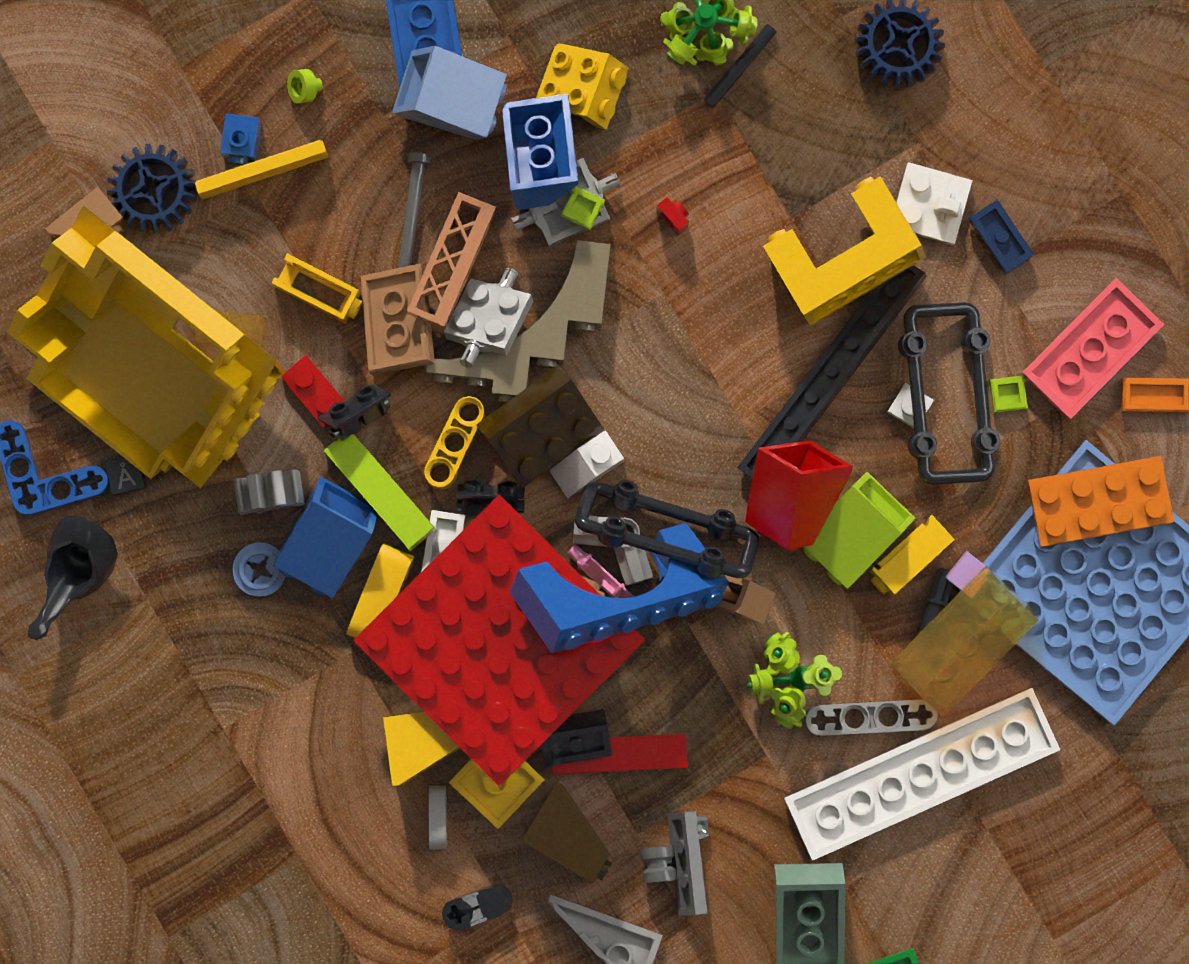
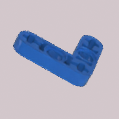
[0,420,110,516]

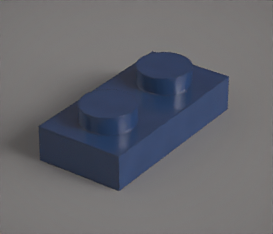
[968,199,1035,275]

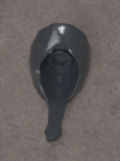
[27,516,118,640]

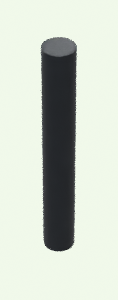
[703,24,777,108]

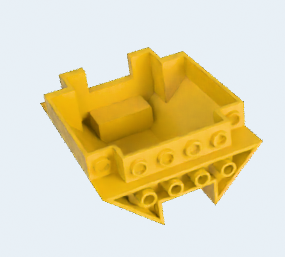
[6,205,286,488]

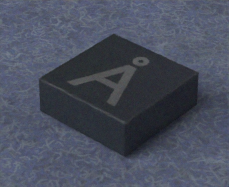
[105,458,146,496]

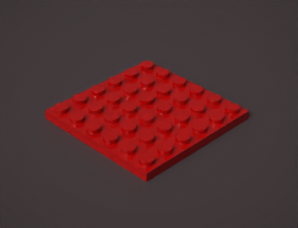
[353,494,645,787]

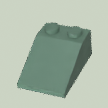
[774,863,846,964]

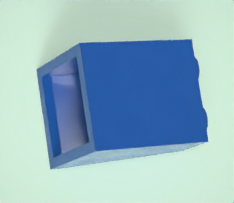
[273,476,378,598]

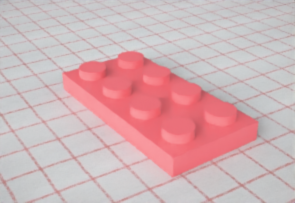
[1021,278,1165,420]

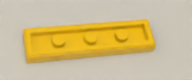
[195,140,329,199]

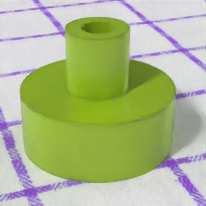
[287,69,323,103]

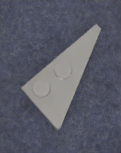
[548,894,663,964]

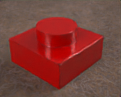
[656,197,689,235]

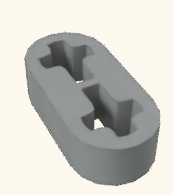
[429,785,447,850]

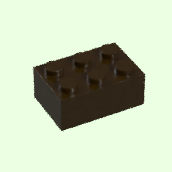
[476,366,604,489]

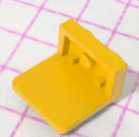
[536,44,629,130]

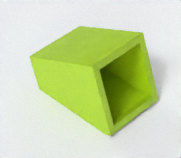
[803,472,915,589]

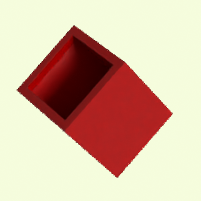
[745,440,853,551]

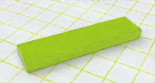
[324,434,436,551]

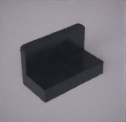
[542,709,612,767]

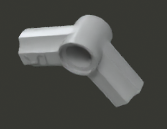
[573,516,654,587]

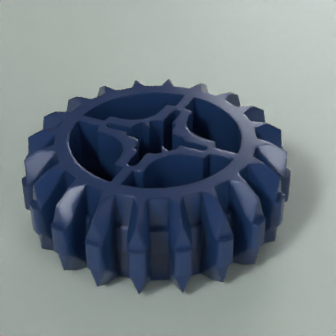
[854,0,945,88]
[107,144,197,235]

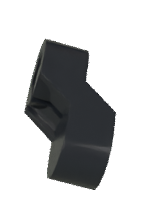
[442,884,513,930]

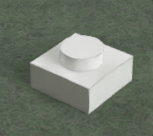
[887,383,934,429]

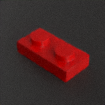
[281,355,344,428]

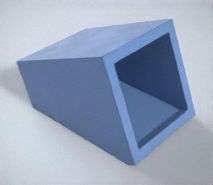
[392,46,507,139]

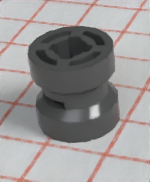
[640,845,677,883]

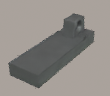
[667,811,709,916]

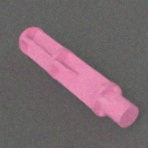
[567,544,635,598]

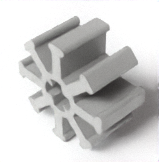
[233,470,305,515]

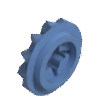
[233,543,286,597]

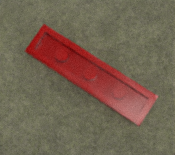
[552,734,688,775]

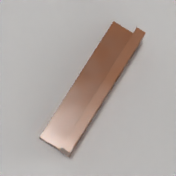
[407,192,496,335]

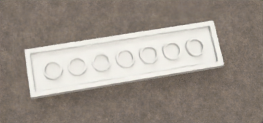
[784,688,1060,861]

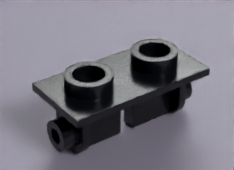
[319,384,391,441]
[456,480,525,516]

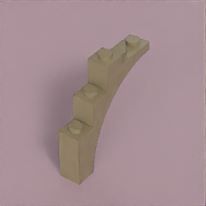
[426,240,610,404]

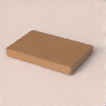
[360,263,435,375]

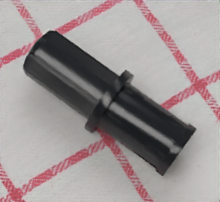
[919,568,954,637]

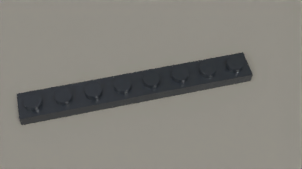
[737,265,927,479]

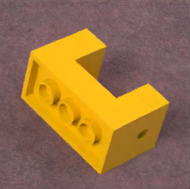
[763,176,926,326]

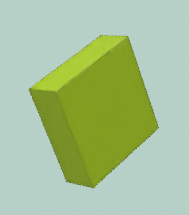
[560,186,605,231]
[989,375,1028,414]

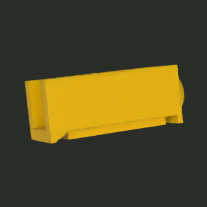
[272,253,363,324]
[869,515,955,596]

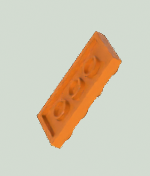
[1027,456,1174,547]

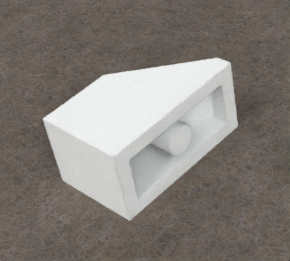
[549,430,624,499]

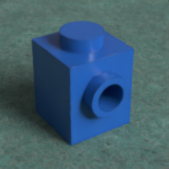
[220,113,262,166]

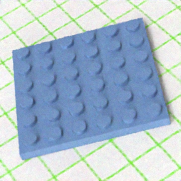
[956,440,1189,726]

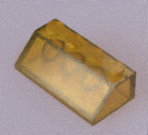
[891,566,1039,717]

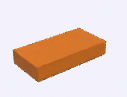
[1121,378,1189,413]

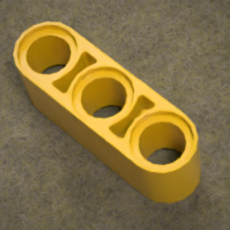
[424,396,485,490]
[347,544,415,638]

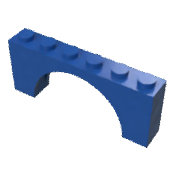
[510,523,729,653]

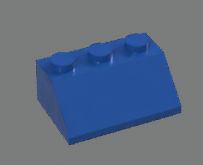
[502,94,579,210]

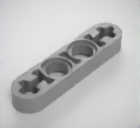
[805,700,938,736]

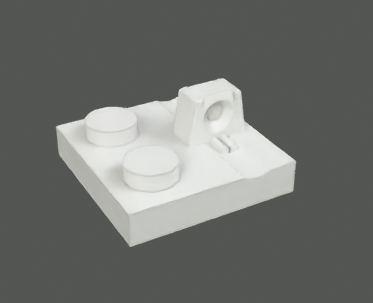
[896,162,972,246]

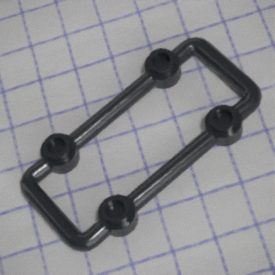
[898,302,1001,485]
[575,480,759,579]

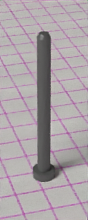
[398,152,432,268]

